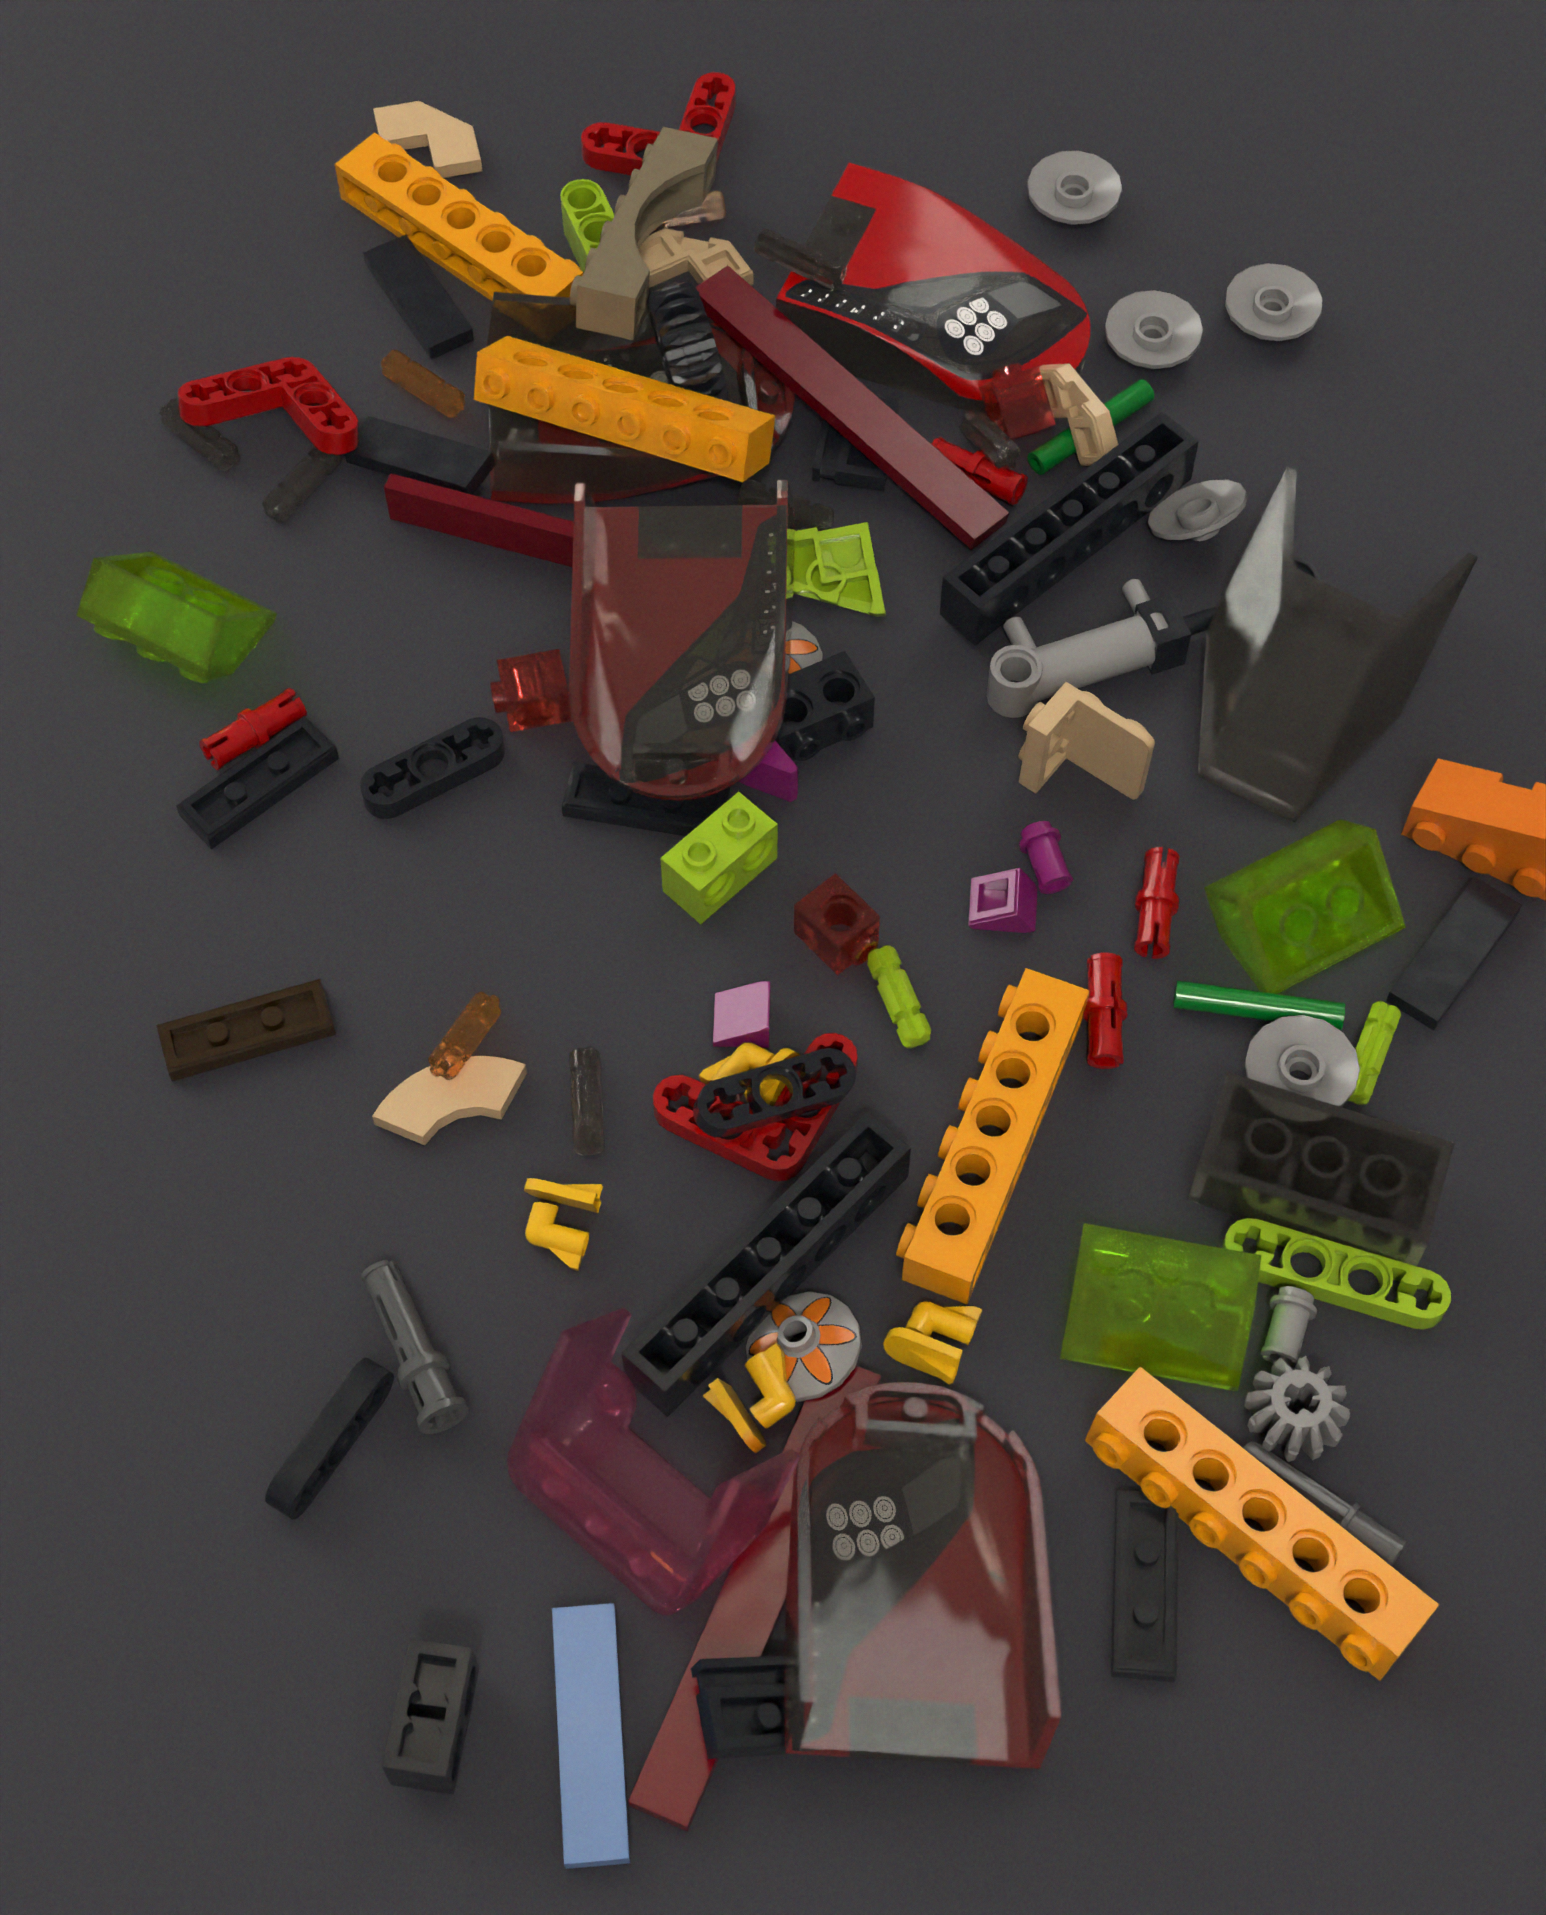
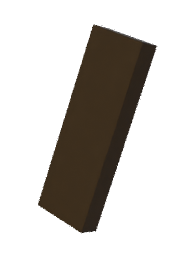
[156,979,336,1081]

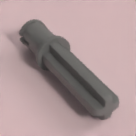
[1243,1442,1408,1567]

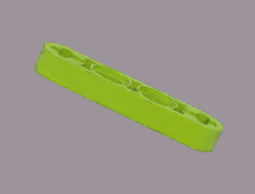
[1221,1218,1451,1330]

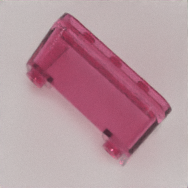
[507,1307,801,1615]

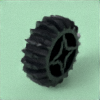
[647,281,728,401]

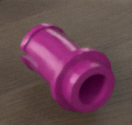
[1019,821,1073,894]

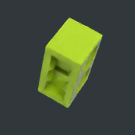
[660,791,778,924]

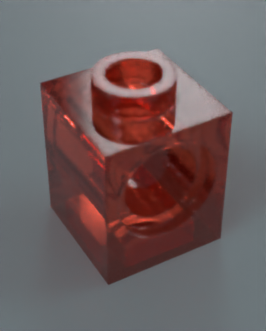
[979,362,1056,445]
[490,649,572,732]
[794,873,880,975]

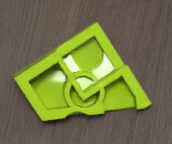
[767,522,885,617]

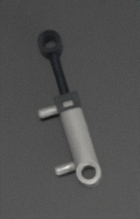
[987,556,1320,718]

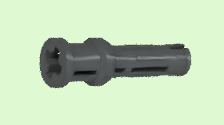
[361,1260,469,1434]

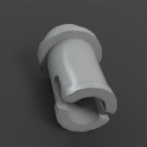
[1261,1286,1317,1367]

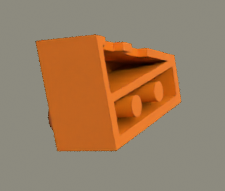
[1401,758,1546,901]

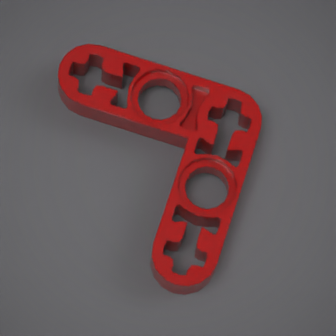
[581,72,736,175]
[178,357,359,455]
[653,1033,858,1182]

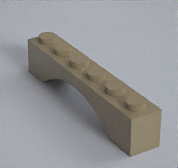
[570,127,718,340]

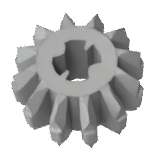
[1244,1356,1350,1462]

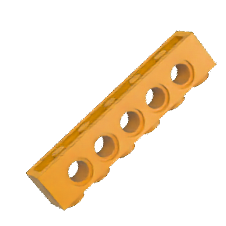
[335,132,583,339]
[474,336,775,482]
[896,968,1090,1305]
[1085,1367,1439,1681]

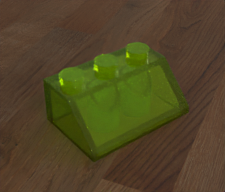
[76,551,277,683]
[1204,819,1406,994]
[1060,1223,1261,1391]

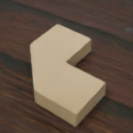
[373,101,482,178]
[638,228,753,288]
[1029,364,1118,466]

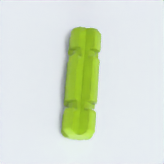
[867,945,931,1049]
[1347,1001,1401,1105]

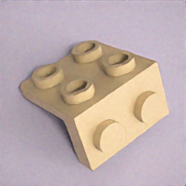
[1018,682,1155,800]

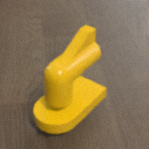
[699,1042,800,1106]
[524,1178,603,1271]
[883,1301,982,1385]
[703,1343,796,1453]

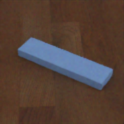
[552,1603,630,1869]

